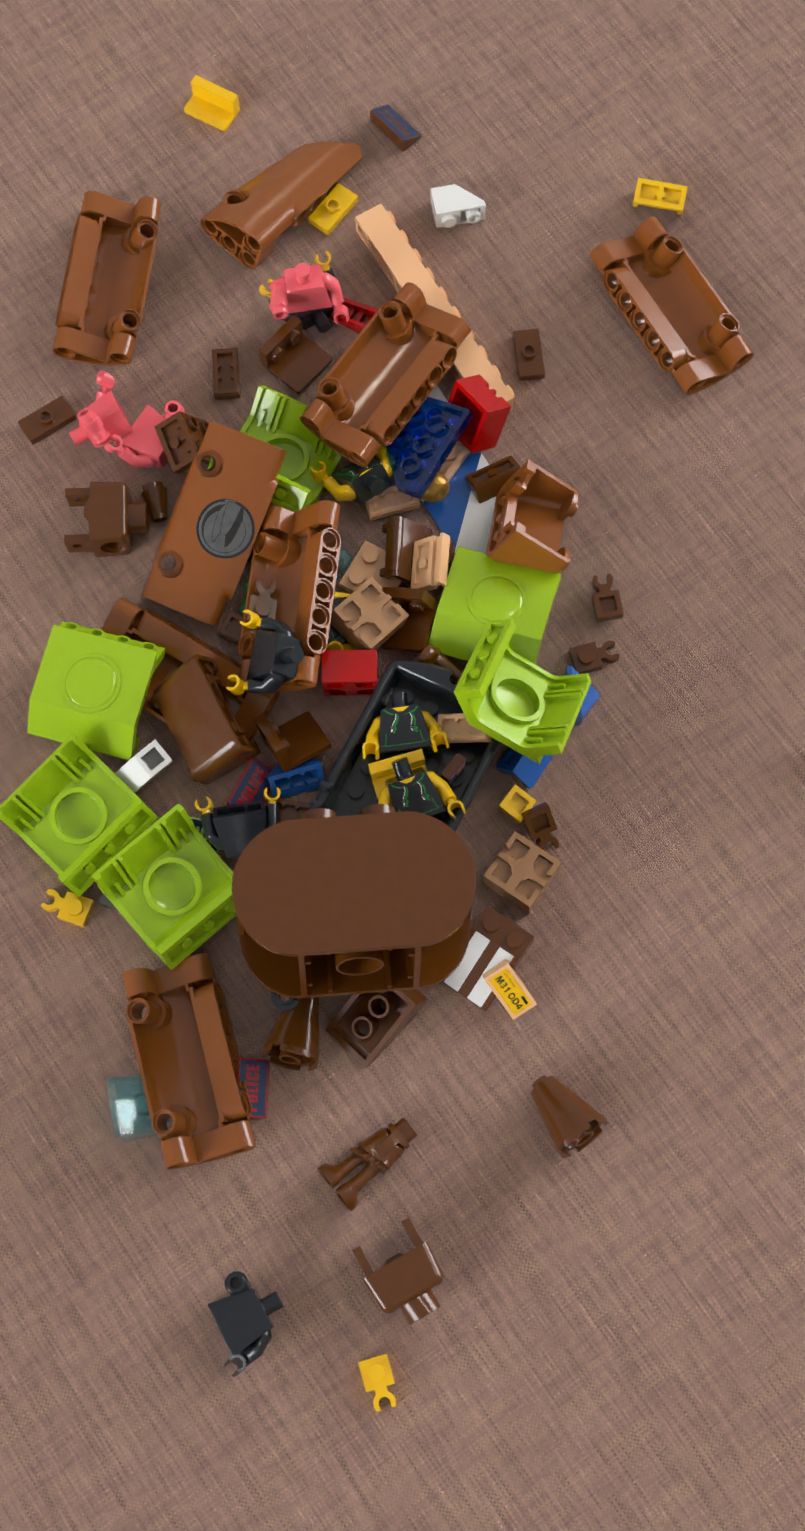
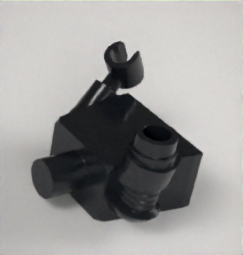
[208,1271,284,1377]

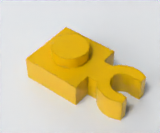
[497,784,536,824]
[41,889,95,928]
[358,1354,396,1412]

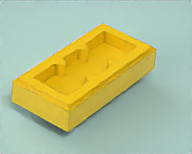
[308,183,359,236]

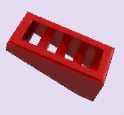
[330,297,379,334]

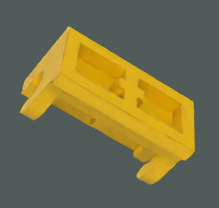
[633,178,688,215]

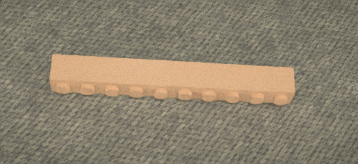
[355,204,515,412]

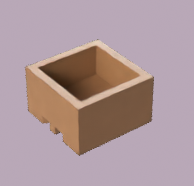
[330,576,409,650]
[483,832,561,914]

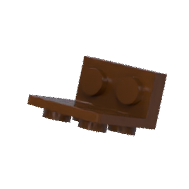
[258,315,332,394]
[154,411,211,474]
[380,587,439,652]
[254,711,332,773]

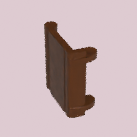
[379,516,432,583]

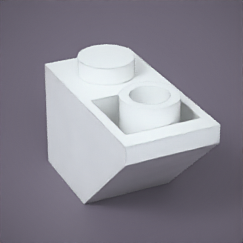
[430,184,486,228]
[115,739,173,793]

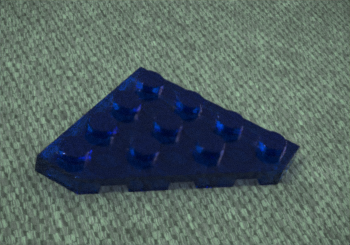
[385,397,473,499]

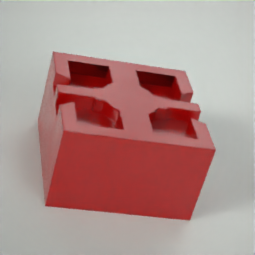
[441,374,511,454]
[322,650,378,696]

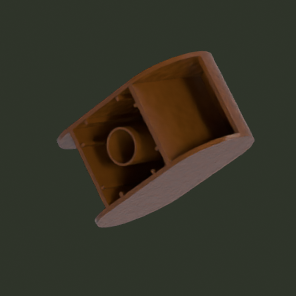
[232,804,476,998]

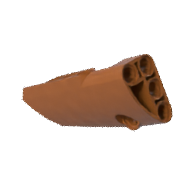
[200,142,362,270]

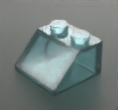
[106,1075,158,1142]

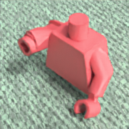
[269,263,349,324]
[69,370,133,448]
[104,401,184,468]

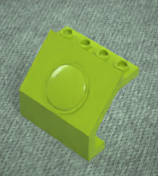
[207,385,344,512]
[428,546,561,665]
[454,618,592,764]
[27,621,165,760]
[0,733,158,897]
[91,803,236,970]

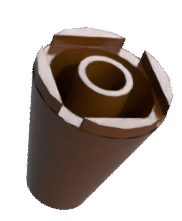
[262,997,319,1071]
[531,1075,608,1158]

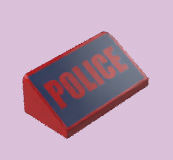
[226,758,273,806]
[237,1058,269,1119]

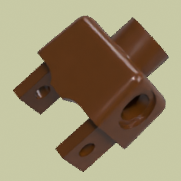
[64,482,150,558]
[352,1217,444,1325]

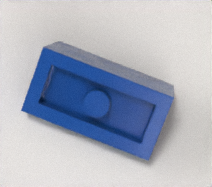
[495,747,554,789]

